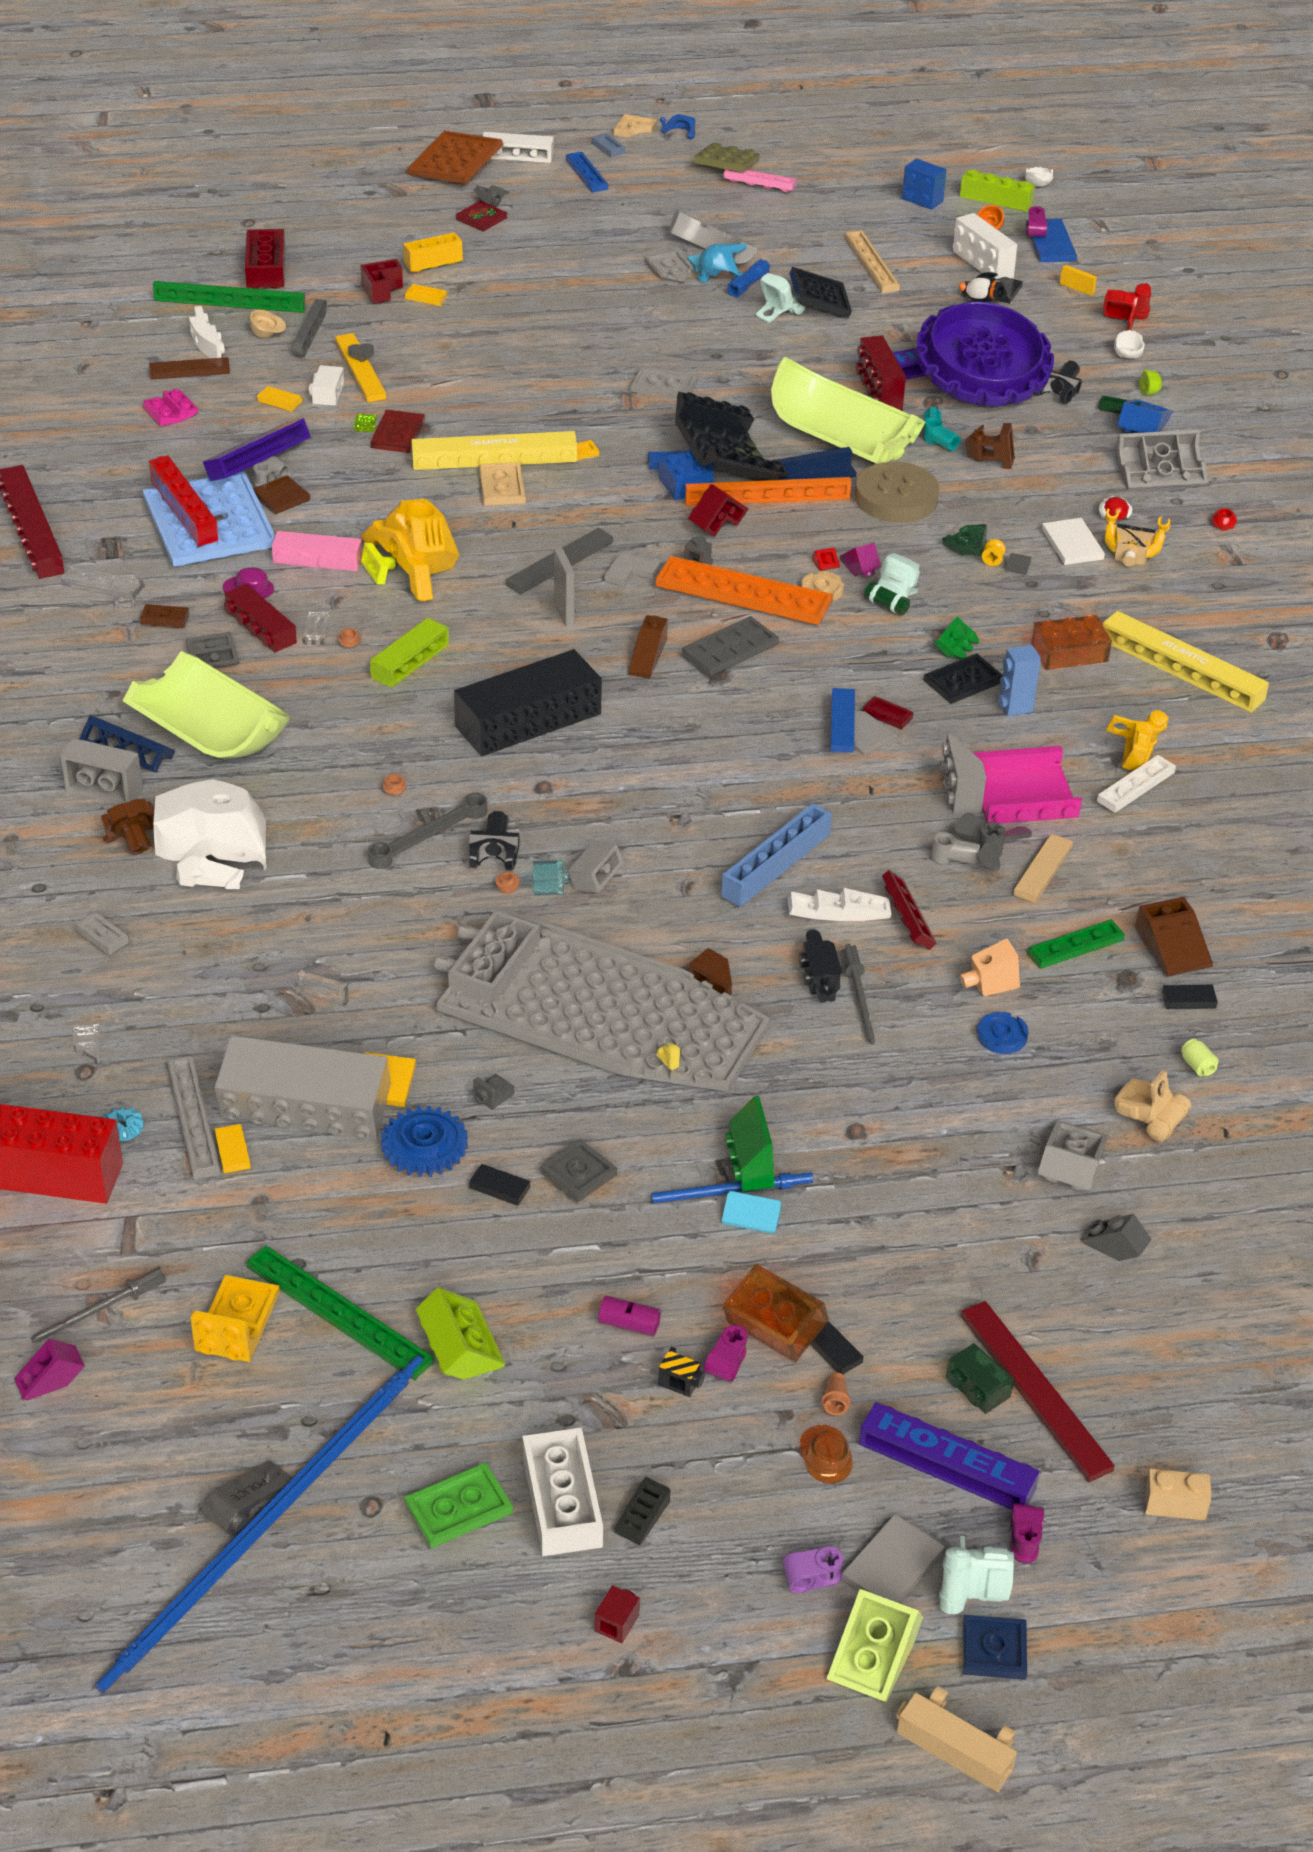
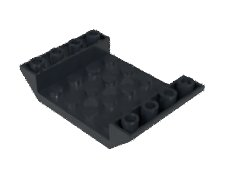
[675,392,788,481]

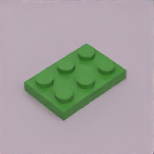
[404,1462,513,1549]

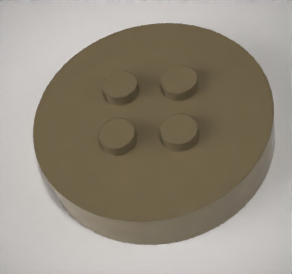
[855,462,939,522]

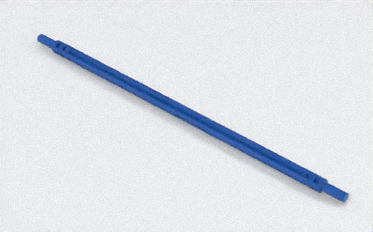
[95,1355,424,1693]

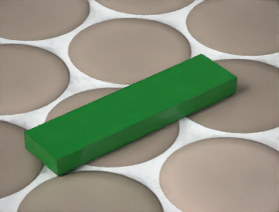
[1027,919,1125,969]

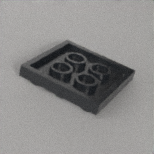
[789,267,852,318]

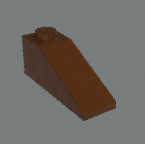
[629,615,668,679]

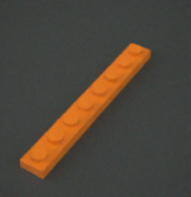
[685,477,851,506]

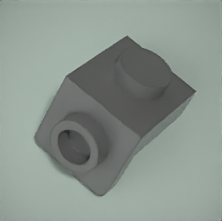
[474,185,506,206]

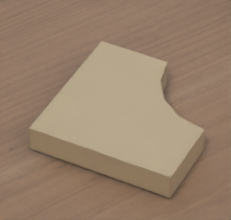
[613,114,657,138]

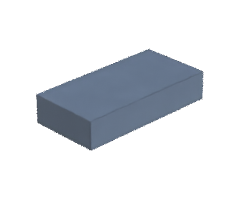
[592,133,626,158]

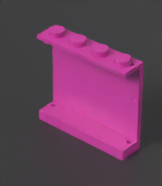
[972,746,1082,824]

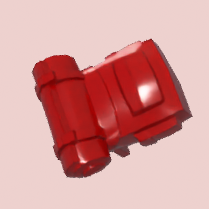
[1103,283,1151,330]

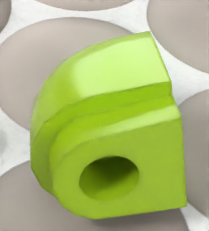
[1138,370,1163,395]

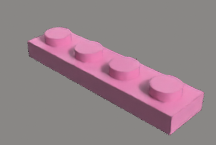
[724,169,797,192]

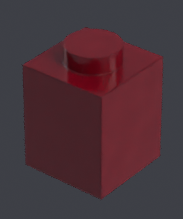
[594,1585,640,1644]

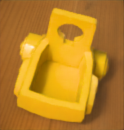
[1106,710,1169,771]

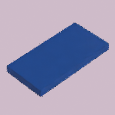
[1026,219,1077,262]

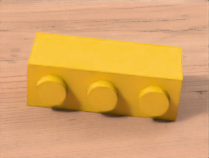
[403,232,463,272]

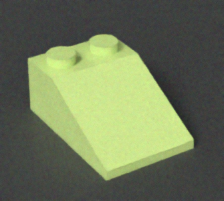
[827,1589,923,1702]

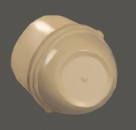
[249,309,286,338]

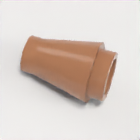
[821,1373,851,1416]

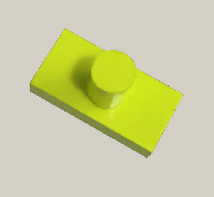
[360,543,396,584]

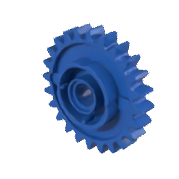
[381,1105,468,1177]

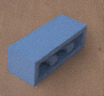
[998,645,1041,716]

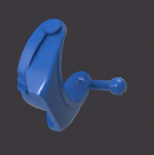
[660,114,695,139]

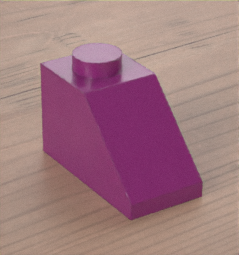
[839,543,881,578]
[14,1338,85,1401]

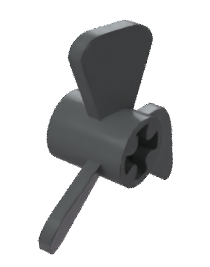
[954,813,1032,871]

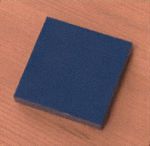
[963,1614,1027,1680]

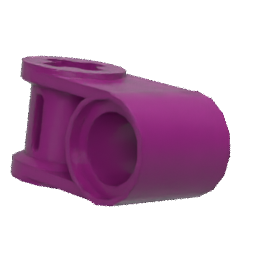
[1027,206,1047,237]
[704,1325,748,1383]
[1010,1503,1044,1563]

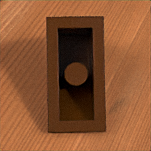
[689,948,732,995]

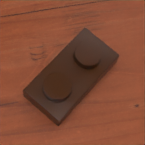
[140,604,189,628]

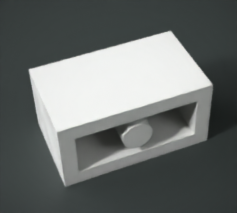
[309,365,344,406]

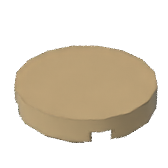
[801,571,844,601]

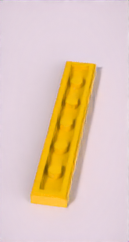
[335,333,386,402]

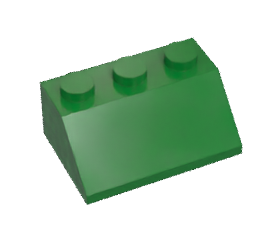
[725,1096,775,1192]

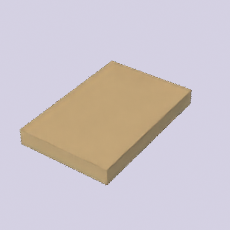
[479,462,526,506]

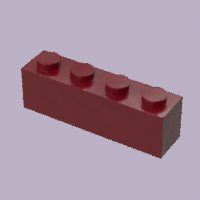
[224,583,297,653]

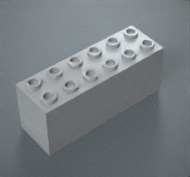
[215,1035,391,1139]

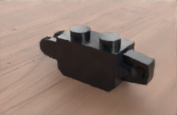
[799,929,842,1002]

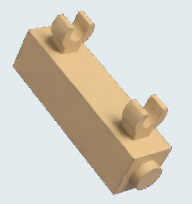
[896,1686,1017,1793]

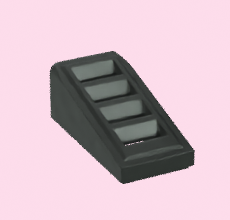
[614,1477,671,1545]

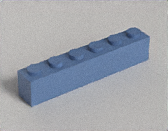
[721,803,832,907]

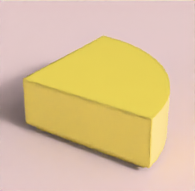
[656,1043,680,1070]

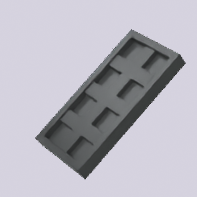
[682,616,779,676]

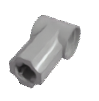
[930,832,980,865]

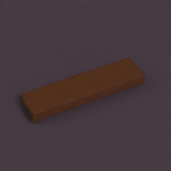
[149,357,230,379]

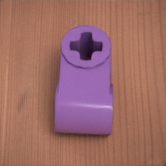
[782,1546,843,1593]

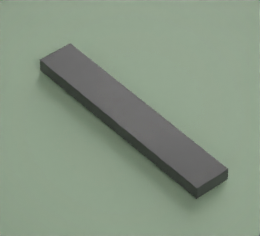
[506,528,613,594]

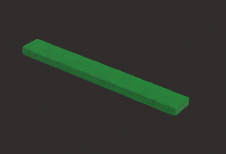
[153,281,306,313]
[246,1245,434,1381]

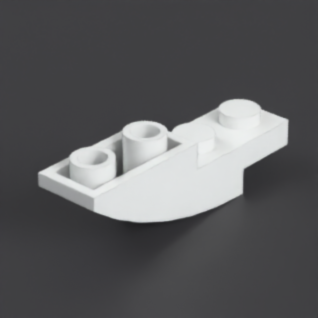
[189,306,225,358]

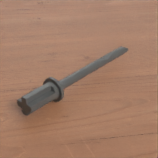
[842,944,875,1045]
[31,1267,166,1343]

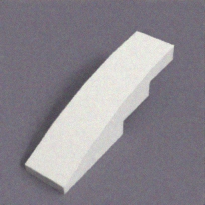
[787,888,892,921]

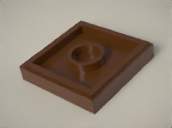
[253,475,310,514]

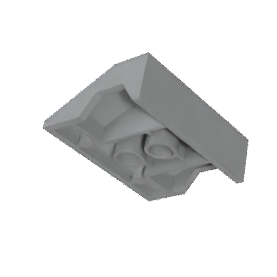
[1115,430,1209,490]

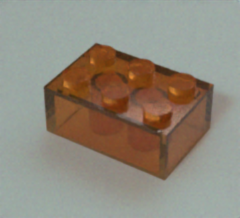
[1031,615,1112,670]
[722,1264,829,1363]

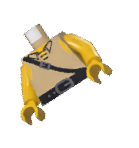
[1105,508,1171,566]

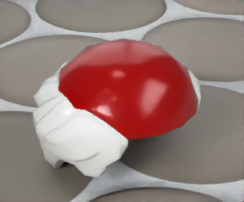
[1098,496,1133,520]

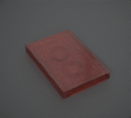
[370,409,425,453]

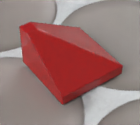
[811,547,840,571]

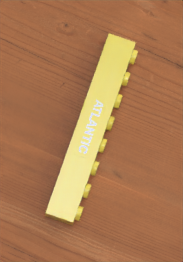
[412,431,577,470]
[1100,611,1269,713]

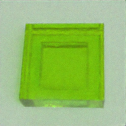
[354,414,377,432]

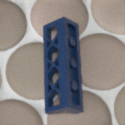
[79,715,175,773]

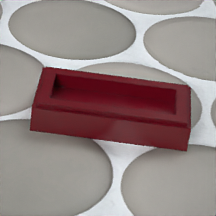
[863,696,914,730]

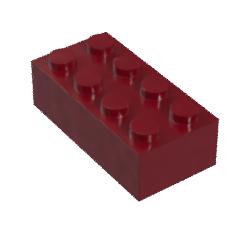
[245,229,286,289]
[856,335,906,411]

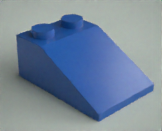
[1117,399,1173,433]

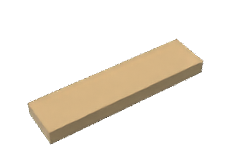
[1014,834,1073,903]

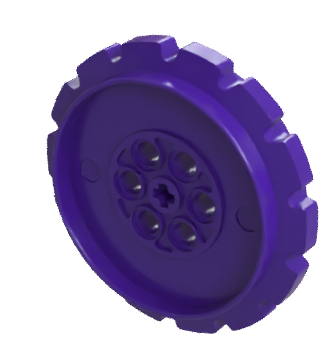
[915,302,1054,406]

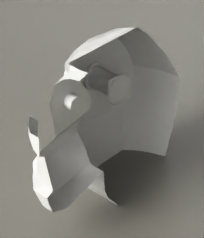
[153,779,267,889]

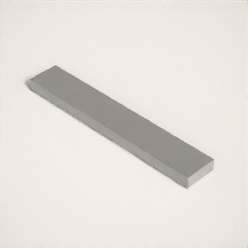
[167,1055,220,1179]

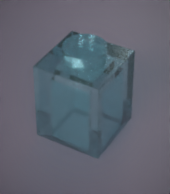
[533,860,568,896]

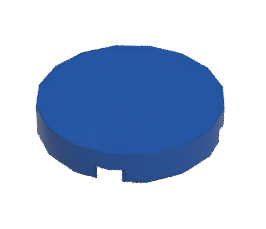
[977,1012,1029,1054]

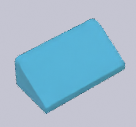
[721,1191,782,1234]

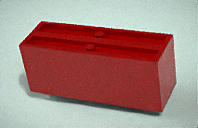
[0,1104,123,1204]

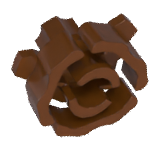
[101,799,154,855]

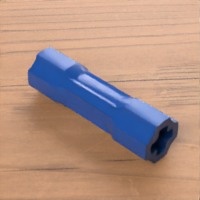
[727,259,770,298]

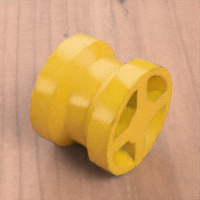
[982,539,1006,566]

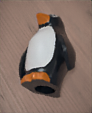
[959,272,1007,302]

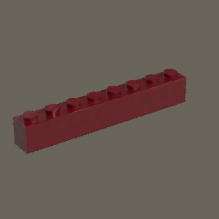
[0,465,65,579]

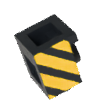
[658,1347,705,1397]

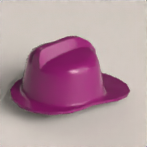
[223,567,274,598]

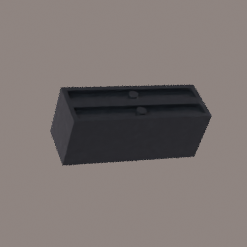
[454,649,602,757]

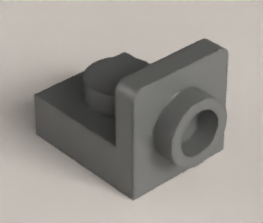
[473,1073,515,1110]

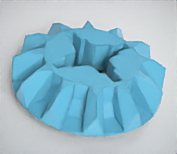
[103,1106,144,1141]

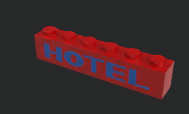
[149,455,218,547]

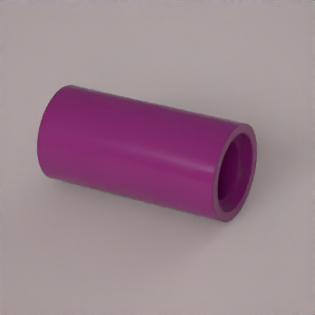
[598,1295,661,1337]

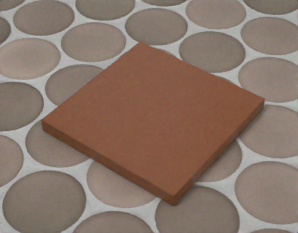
[406,130,503,184]

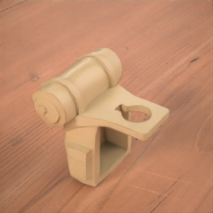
[1115,1070,1191,1143]

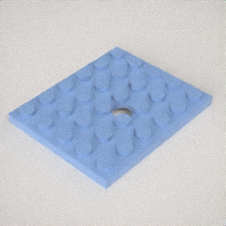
[142,471,275,567]

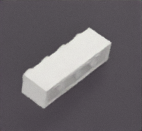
[483,132,554,163]

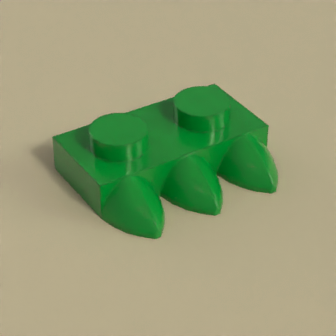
[934,616,979,659]

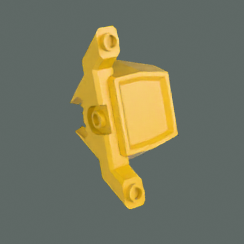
[360,498,460,602]

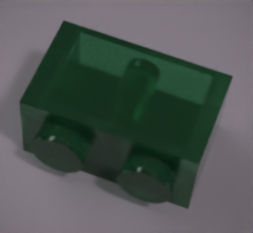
[946,1343,1014,1414]

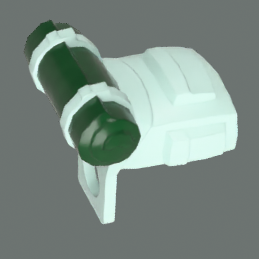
[864,553,920,615]

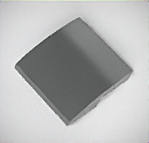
[186,632,239,668]

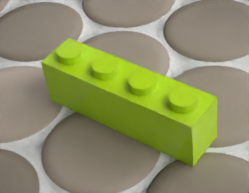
[960,170,1035,212]
[370,618,449,688]

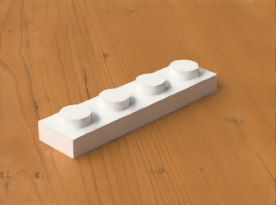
[1097,755,1176,813]

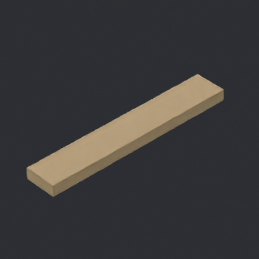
[845,230,900,293]

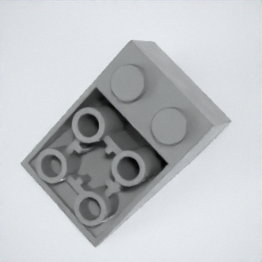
[940,733,986,814]

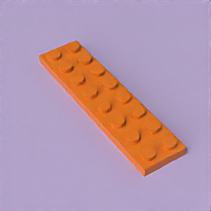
[655,556,833,625]

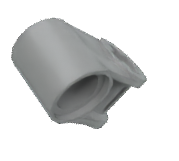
[253,456,292,488]

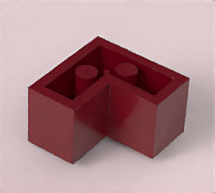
[360,259,403,304]
[688,483,749,537]

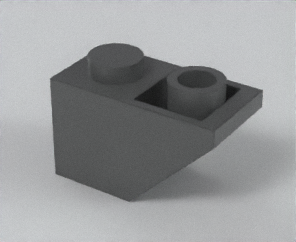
[1081,1214,1152,1261]

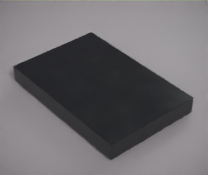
[923,653,1003,704]

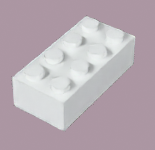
[953,213,1017,279]
[522,1427,603,1556]

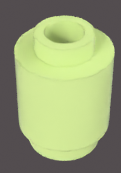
[1181,1039,1218,1076]

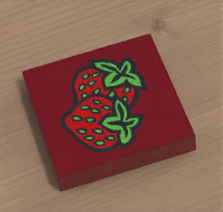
[456,201,507,232]

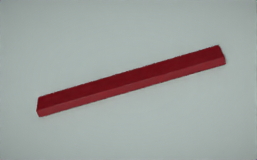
[961,1301,1115,1482]

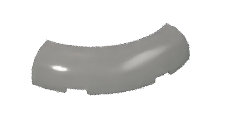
[670,210,758,264]

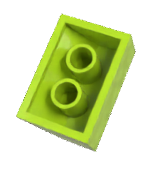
[416,1287,506,1380]

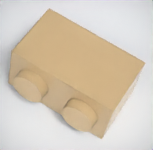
[1145,1469,1211,1521]

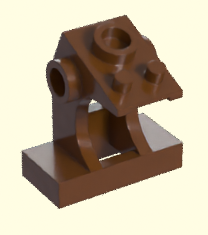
[966,423,1015,469]

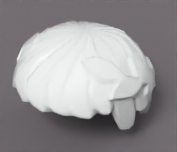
[1025,167,1053,187]
[1114,330,1145,359]

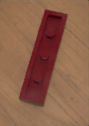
[882,869,937,950]

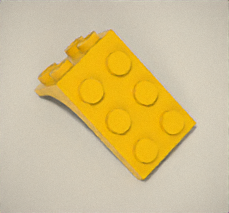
[190,1275,280,1362]

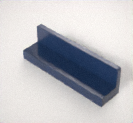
[777,447,857,480]

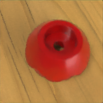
[1211,508,1237,531]

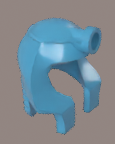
[698,243,747,282]

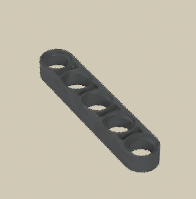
[293,299,327,357]

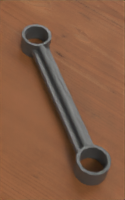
[368,793,488,869]

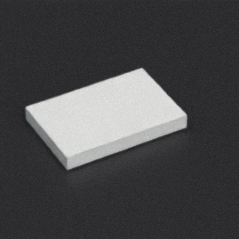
[1042,518,1105,565]

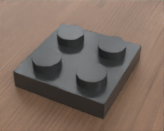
[541,1139,617,1203]

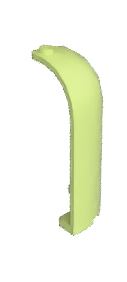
[771,357,925,464]
[123,651,291,759]

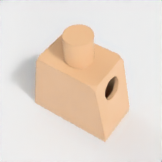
[960,939,1020,996]

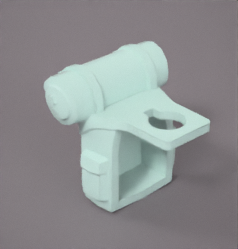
[756,273,806,323]
[939,1536,1014,1614]

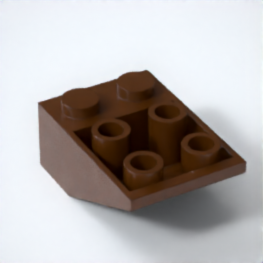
[1135,897,1213,977]

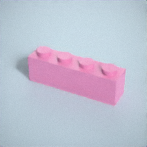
[272,531,362,571]

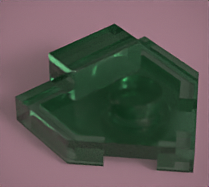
[942,524,988,556]

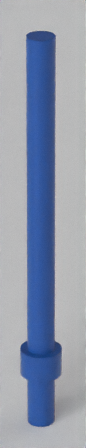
[651,1172,813,1204]

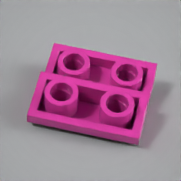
[143,389,199,426]

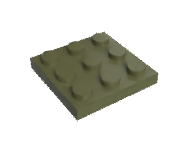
[694,143,760,173]

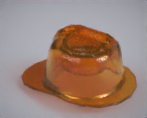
[800,1425,853,1484]

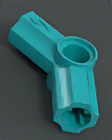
[923,407,961,452]

